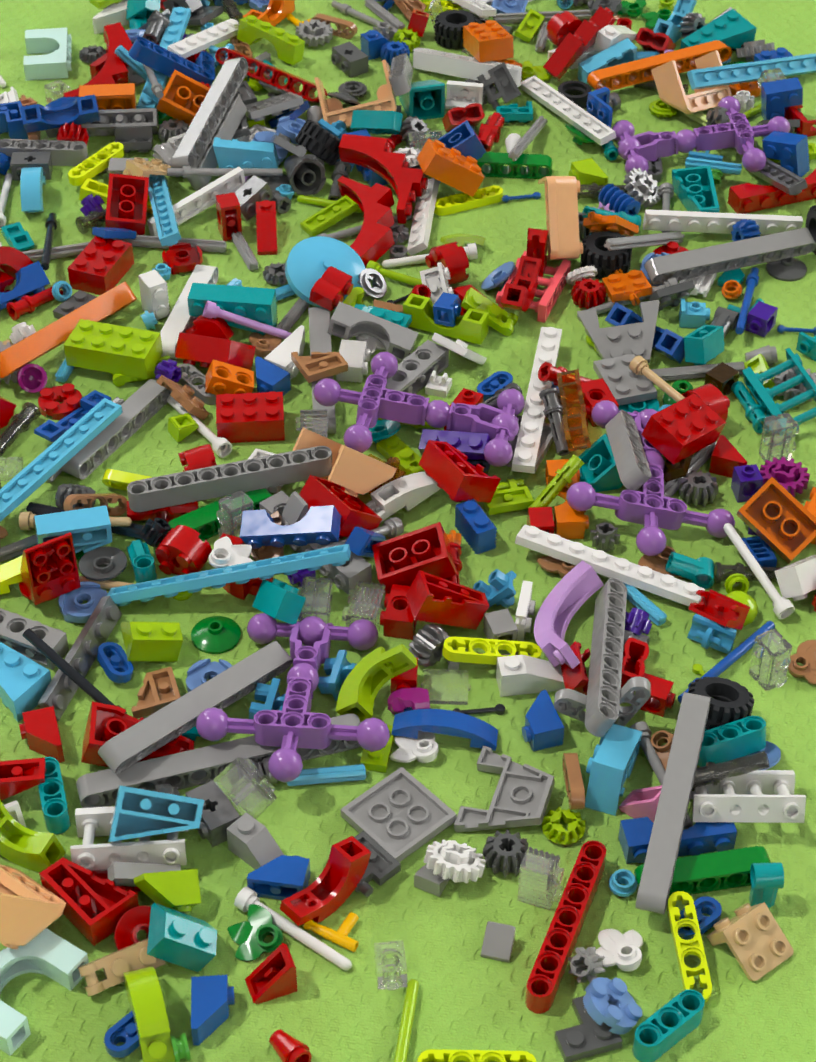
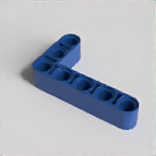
[128,37,215,85]

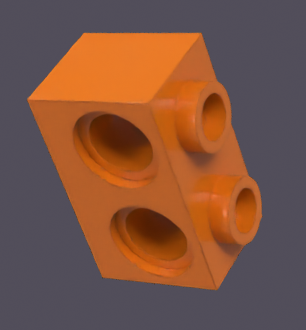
[205,359,254,395]

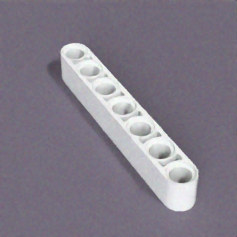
[413,48,522,87]
[160,264,219,359]

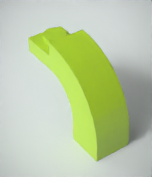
[336,644,417,722]
[0,800,66,872]
[123,966,175,1062]

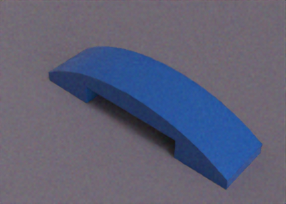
[34,390,112,442]
[391,709,498,751]

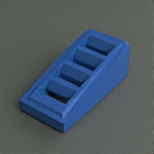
[345,527,386,558]
[741,536,777,575]

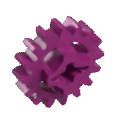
[760,457,810,497]

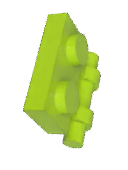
[483,478,534,515]

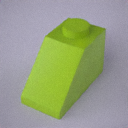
[569,158,608,193]
[133,869,201,913]

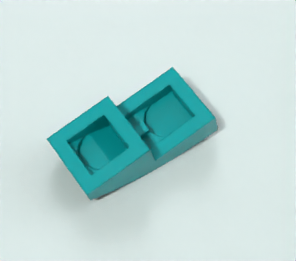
[1,222,35,251]

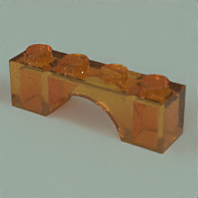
[557,369,591,452]

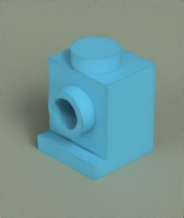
[679,298,710,328]

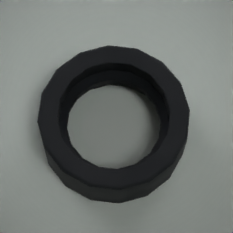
[558,81,591,109]

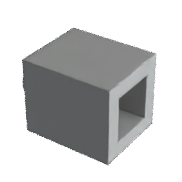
[483,608,518,641]

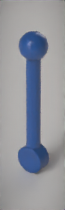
[502,192,541,203]
[777,325,816,335]

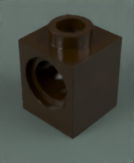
[704,362,739,396]

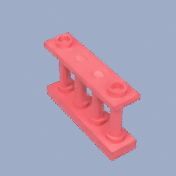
[496,251,571,323]

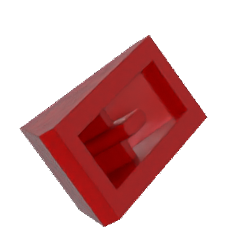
[709,435,747,478]
[245,943,298,1004]

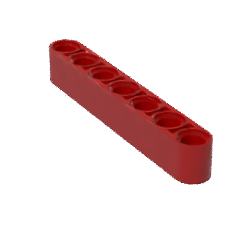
[215,48,327,103]
[525,840,606,1014]

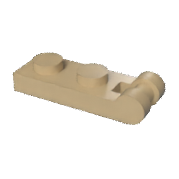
[78,938,166,996]

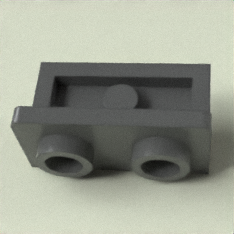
[114,126,153,153]

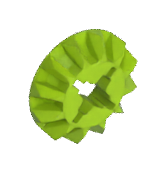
[393,27,421,52]
[649,99,678,118]
[542,806,586,845]

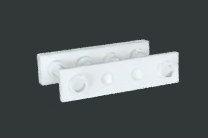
[690,770,806,823]
[70,806,188,871]

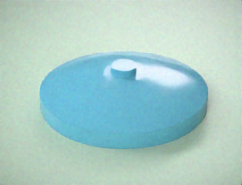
[285,236,366,309]

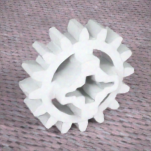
[424,840,486,883]

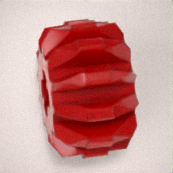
[57,122,89,144]
[571,278,607,309]

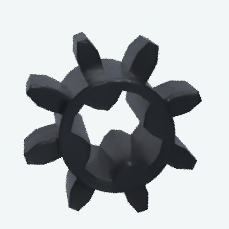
[141,518,170,547]

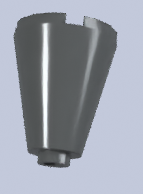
[284,155,326,196]

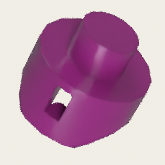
[17,363,48,393]

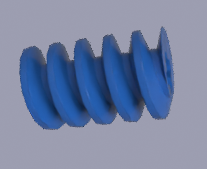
[598,184,641,216]

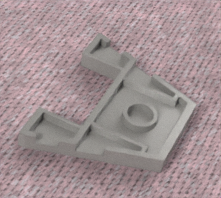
[577,300,660,363]
[454,746,555,832]

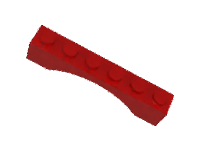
[728,169,816,214]

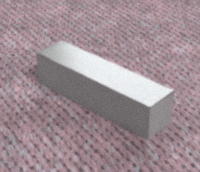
[107,862,181,887]

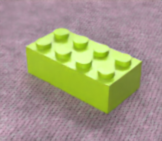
[63,319,163,379]

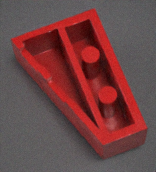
[175,332,256,370]
[419,440,501,503]
[406,570,490,630]
[39,858,139,946]

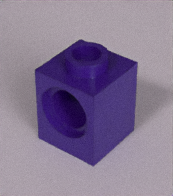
[745,301,778,337]
[731,464,763,503]

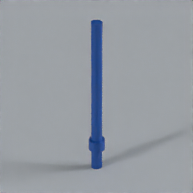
[735,267,759,335]
[678,621,775,703]

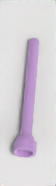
[203,301,292,339]

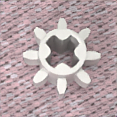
[733,90,754,113]
[9,322,36,344]

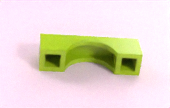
[237,15,305,65]
[403,293,489,345]

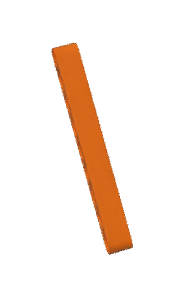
[587,40,732,91]
[0,281,137,379]

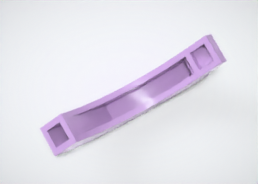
[534,560,604,669]

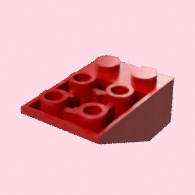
[20,532,81,605]

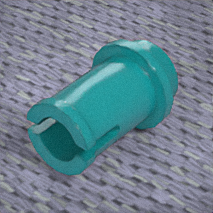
[602,140,619,161]

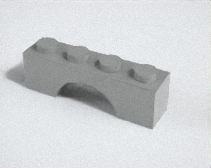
[327,302,418,362]

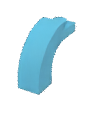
[653,0,697,43]
[20,167,46,213]

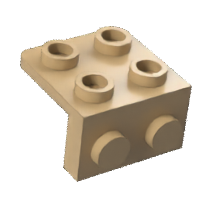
[123,157,171,177]
[707,902,793,981]

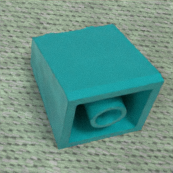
[399,80,445,120]

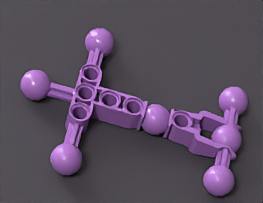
[612,96,790,174]
[313,352,525,467]
[566,400,735,556]
[196,613,390,783]

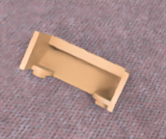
[651,50,732,115]
[314,60,397,128]
[538,176,583,261]
[292,427,397,497]
[0,865,66,949]

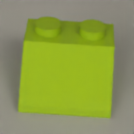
[121,622,183,662]

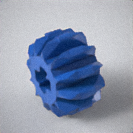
[381,41,410,65]
[731,219,761,242]

